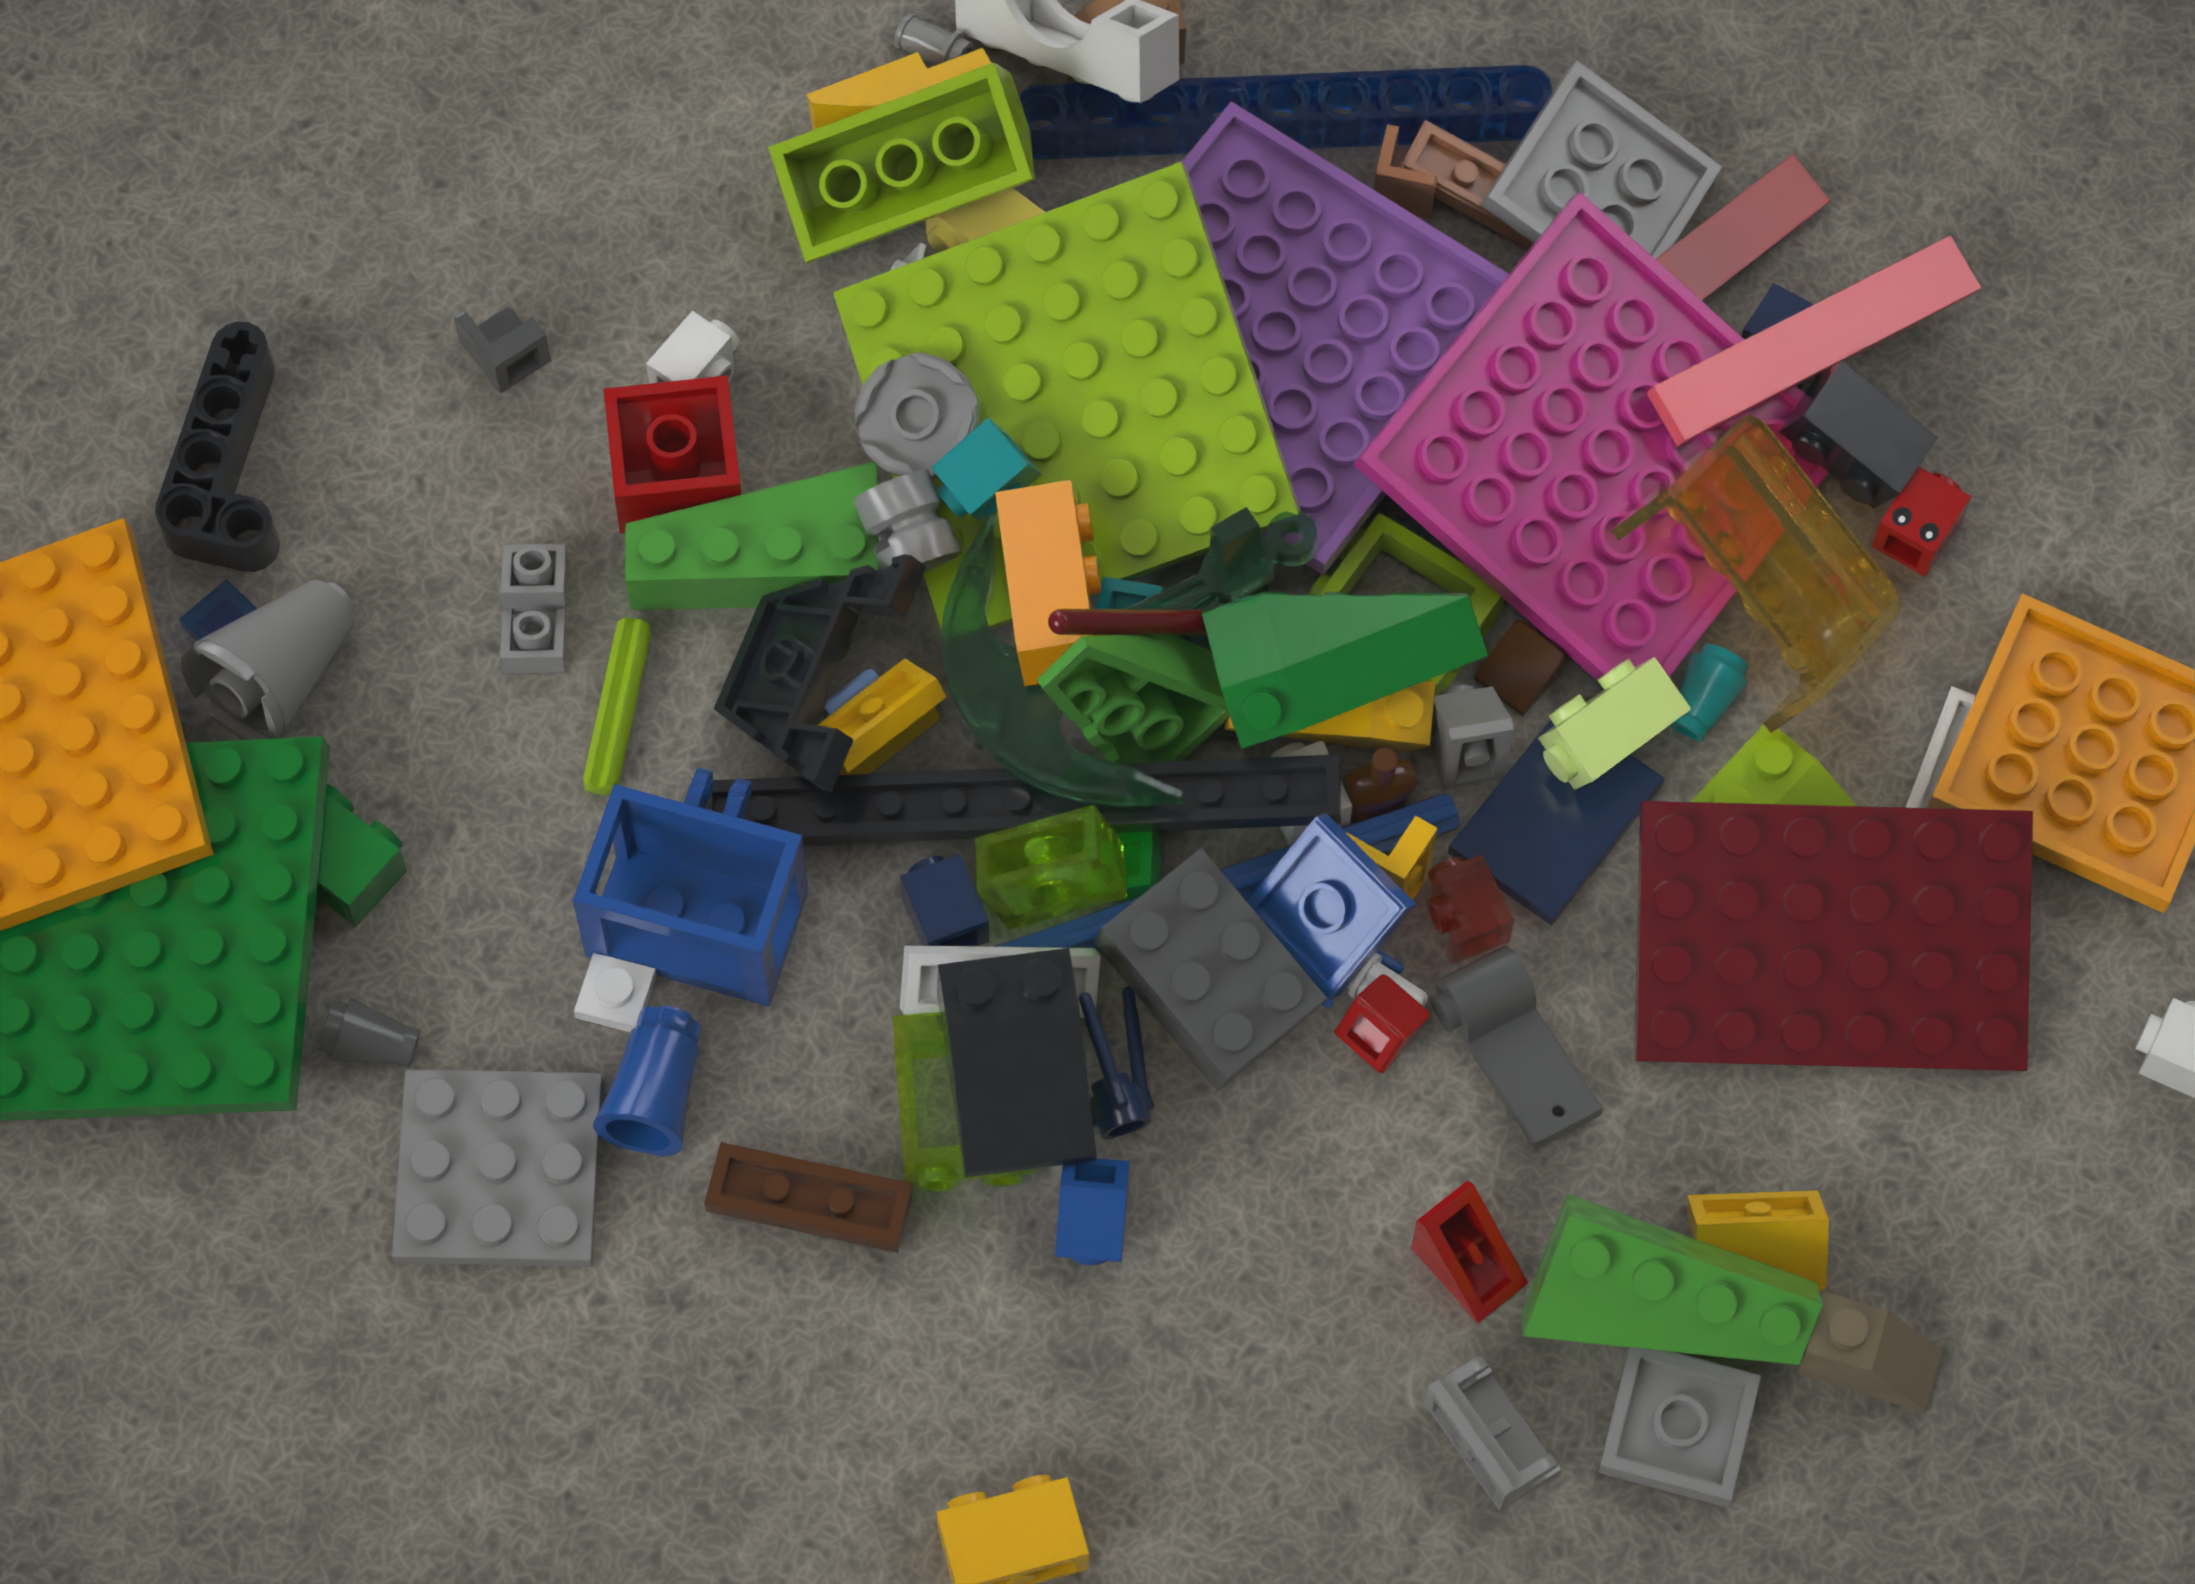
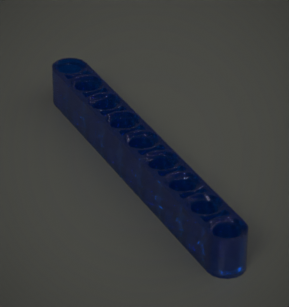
[1019,65,1553,160]

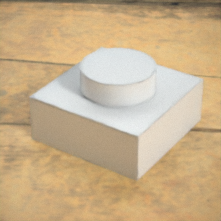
[574,953,657,1032]

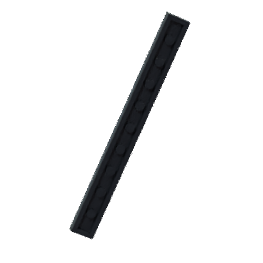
[705,755,1342,846]

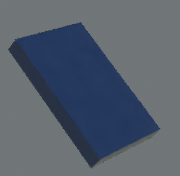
[1448,720,1664,926]

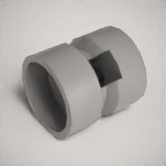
[853,469,962,572]

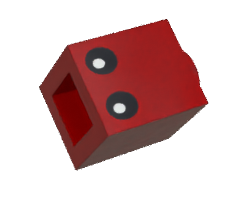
[1871,467,1972,578]

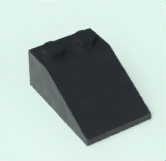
[937,948,1097,1178]

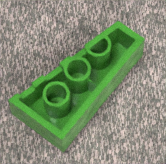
[625,462,881,610]
[1521,1194,1823,1365]

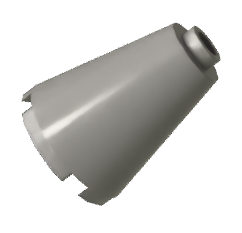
[181,580,355,740]

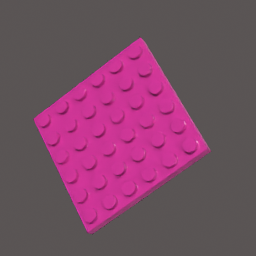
[1353,191,1829,680]

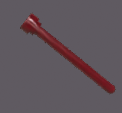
[1048,609,1207,635]

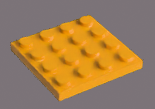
[1927,593,2195,913]

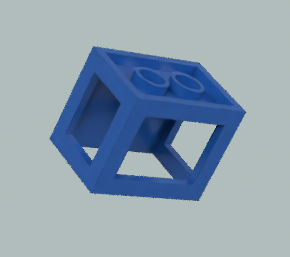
[573,767,808,1007]

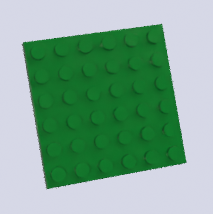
[0,736,330,1121]

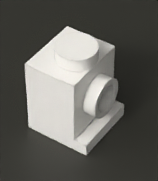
[646,311,741,384]

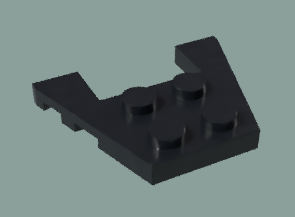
[714,554,927,792]

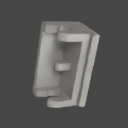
[1424,1355,1561,1512]

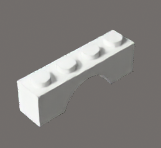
[955,0,1179,103]

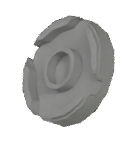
[855,353,981,478]

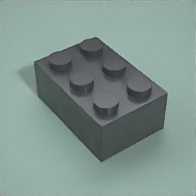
[1093,848,1327,1091]

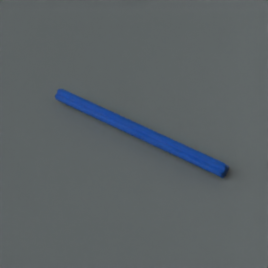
[992,793,1459,951]

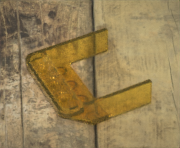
[1611,415,1900,733]

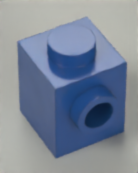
[1055,1158,1130,1265]

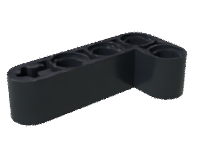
[155,321,280,572]

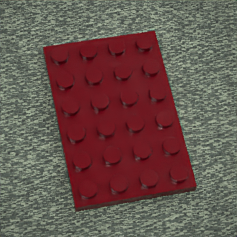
[1634,801,2033,1071]

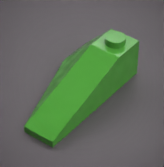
[1037,635,1230,764]

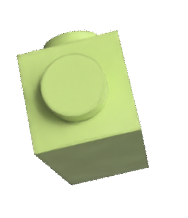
[1538,657,1691,790]

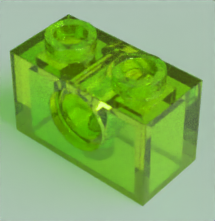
[975,805,1127,930]

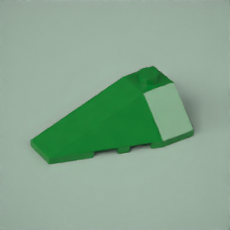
[1202,592,1488,749]

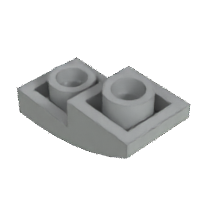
[500,544,567,674]

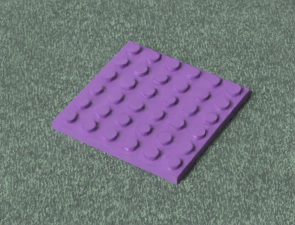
[1182,101,1509,575]

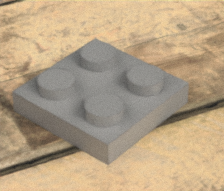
[1598,1347,1761,1508]

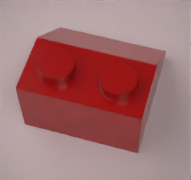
[603,375,741,534]

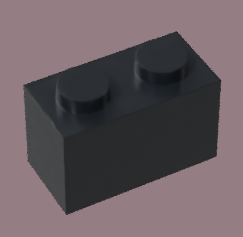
[1779,360,1938,509]

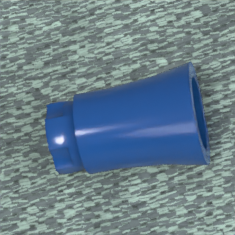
[593,1005,701,1157]

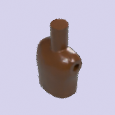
[1342,748,1417,824]

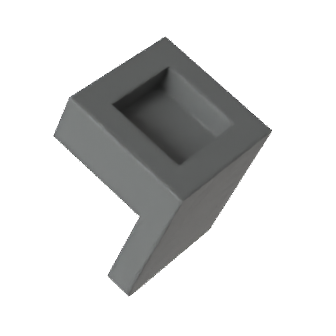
[454,308,551,394]

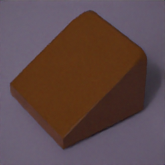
[1474,619,1566,716]

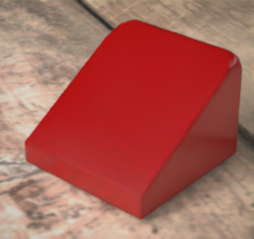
[1333,974,1430,1074]

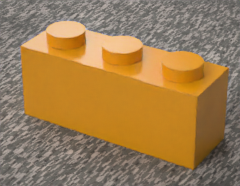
[995,480,1108,686]

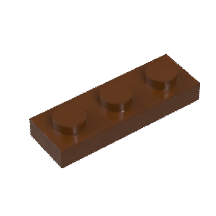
[704,1142,913,1253]

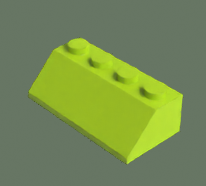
[768,62,1035,264]

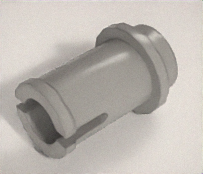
[894,13,975,65]

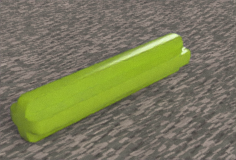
[583,617,651,796]

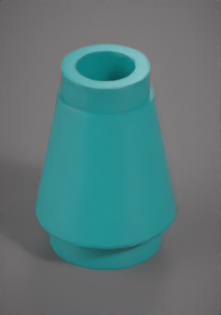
[1670,643,1749,742]

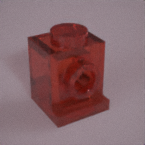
[1426,854,1515,965]

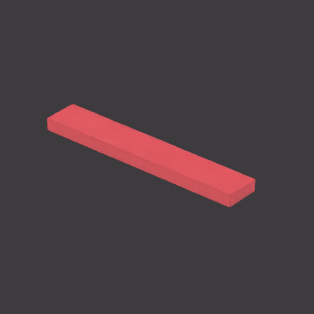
[1647,235,1981,447]

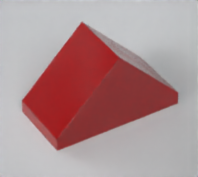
[1411,1181,1528,1323]

